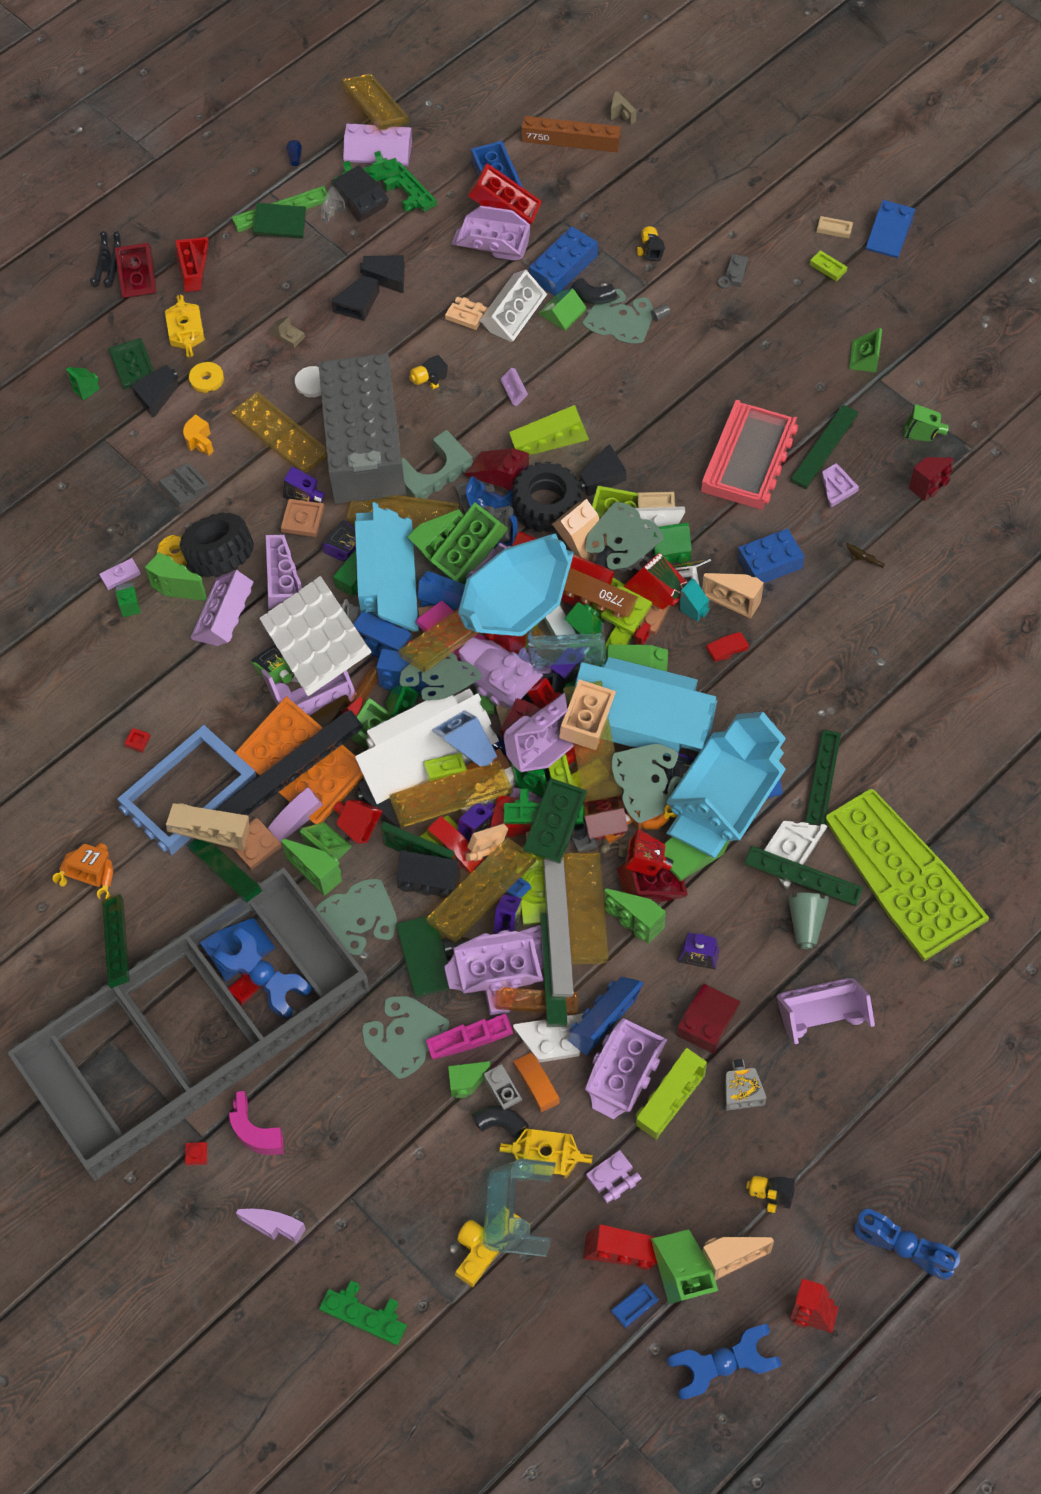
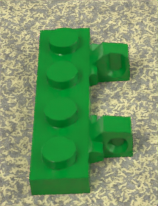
[334,151,400,194]
[383,161,437,212]
[504,789,584,824]
[319,1280,407,1347]

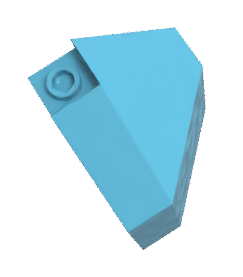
[458,533,574,636]

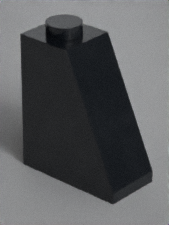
[360,255,405,293]
[332,276,380,321]
[131,364,178,417]
[580,445,627,497]

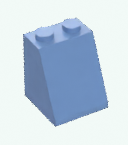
[432,710,497,766]

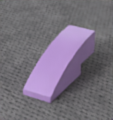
[268,788,323,843]
[236,1209,306,1244]

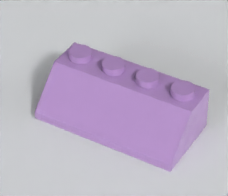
[343,124,412,166]
[190,570,253,646]

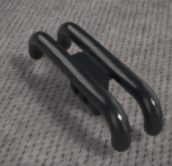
[90,231,121,288]

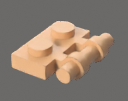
[445,297,488,330]
[466,824,508,861]

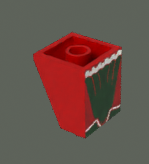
[623,552,688,610]

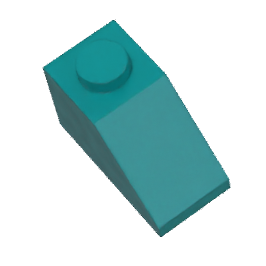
[680,578,710,622]

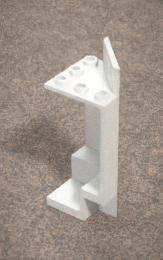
[355,688,499,804]

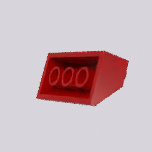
[468,163,542,225]

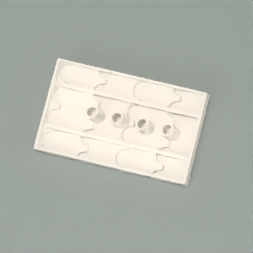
[260,576,372,696]

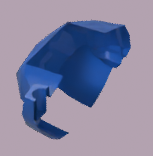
[466,476,517,547]

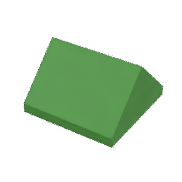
[539,288,586,331]
[849,328,882,372]
[300,822,352,860]

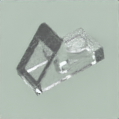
[321,186,346,223]

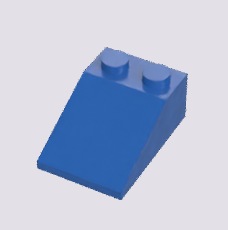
[866,200,915,259]
[200,918,276,982]

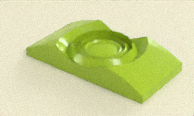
[516,851,546,925]

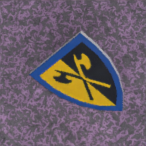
[673,559,711,584]

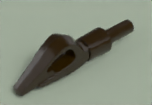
[846,542,885,568]

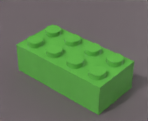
[430,502,509,584]

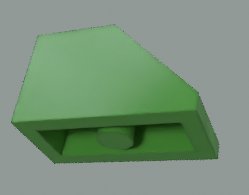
[448,1061,490,1098]

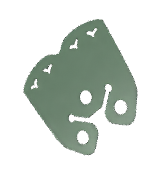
[583,289,653,343]
[586,502,663,570]
[399,647,481,701]
[612,744,682,823]
[316,879,397,955]
[362,996,449,1079]

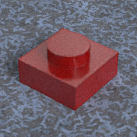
[633,622,651,645]
[124,728,151,753]
[185,1142,208,1166]

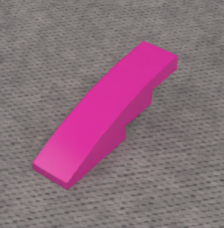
[426,1013,514,1059]

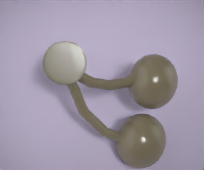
[600,839,627,857]

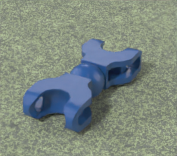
[211,927,312,1019]
[854,1209,960,1280]
[666,1324,782,1400]

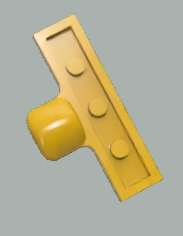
[455,1207,522,1287]

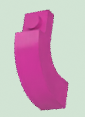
[229,1091,284,1155]

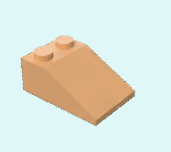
[552,499,608,562]
[702,573,764,619]
[559,680,616,750]
[702,1237,774,1280]

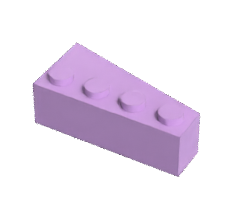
[266,535,302,609]

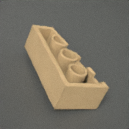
[166,803,250,851]

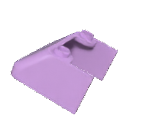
[261,669,355,715]
[776,978,875,1044]

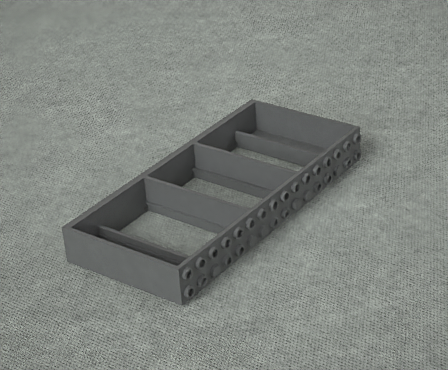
[7,867,370,1182]

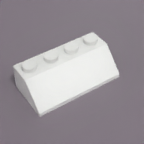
[480,269,547,342]

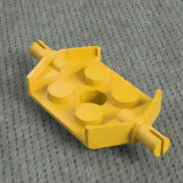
[165,295,205,357]
[500,1129,593,1178]

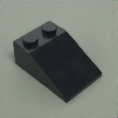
[331,165,389,222]

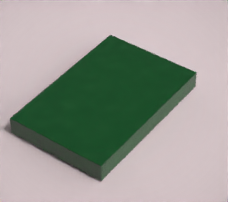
[253,203,306,239]
[108,338,154,390]

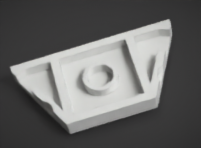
[618,507,685,529]
[765,821,827,889]
[513,1013,583,1063]

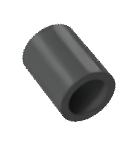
[651,304,670,321]

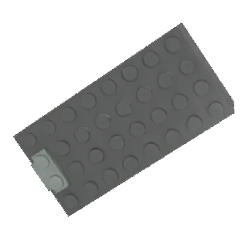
[318,353,406,504]

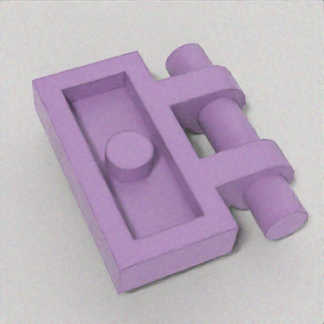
[586,1150,641,1203]

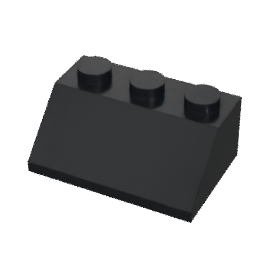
[397,850,461,899]

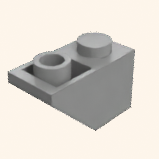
[484,1064,522,1110]

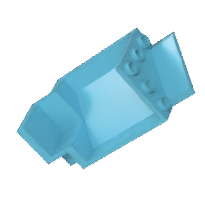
[355,502,418,631]
[572,657,717,757]
[666,712,786,858]

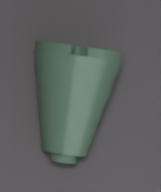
[788,893,829,950]

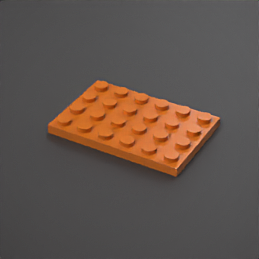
[235,696,364,824]

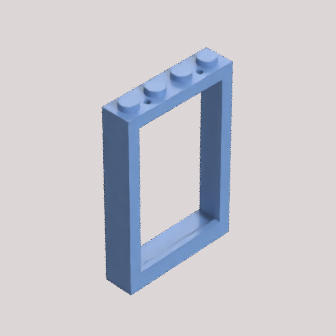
[117,725,257,856]

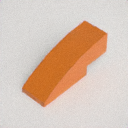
[513,1052,560,1113]

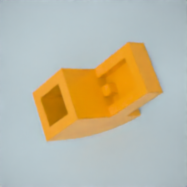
[183,414,214,456]

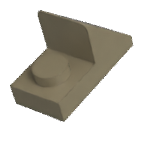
[611,91,636,125]
[268,316,305,348]

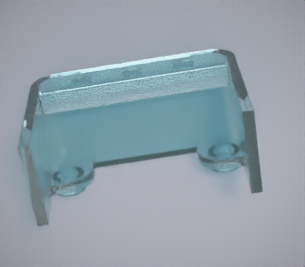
[528,623,606,668]
[483,1159,556,1257]

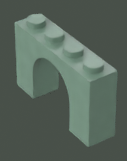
[402,430,473,503]

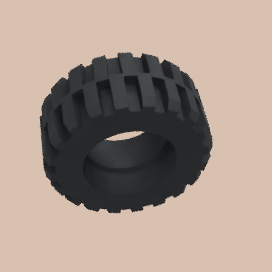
[512,461,582,532]
[180,512,254,577]

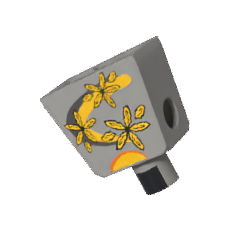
[725,1059,767,1111]

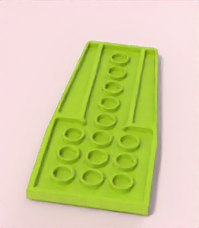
[825,789,989,961]

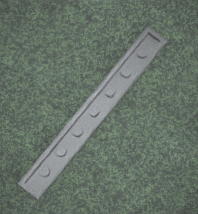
[543,858,574,997]

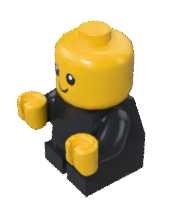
[636,226,665,261]
[409,355,448,389]
[747,1176,795,1213]

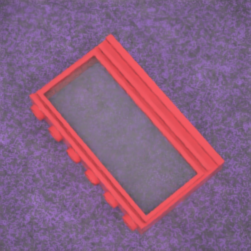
[701,400,798,510]

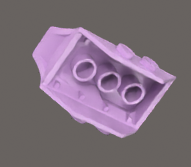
[452,206,530,260]
[458,637,543,709]
[504,693,573,772]
[445,930,543,993]
[585,1018,667,1119]

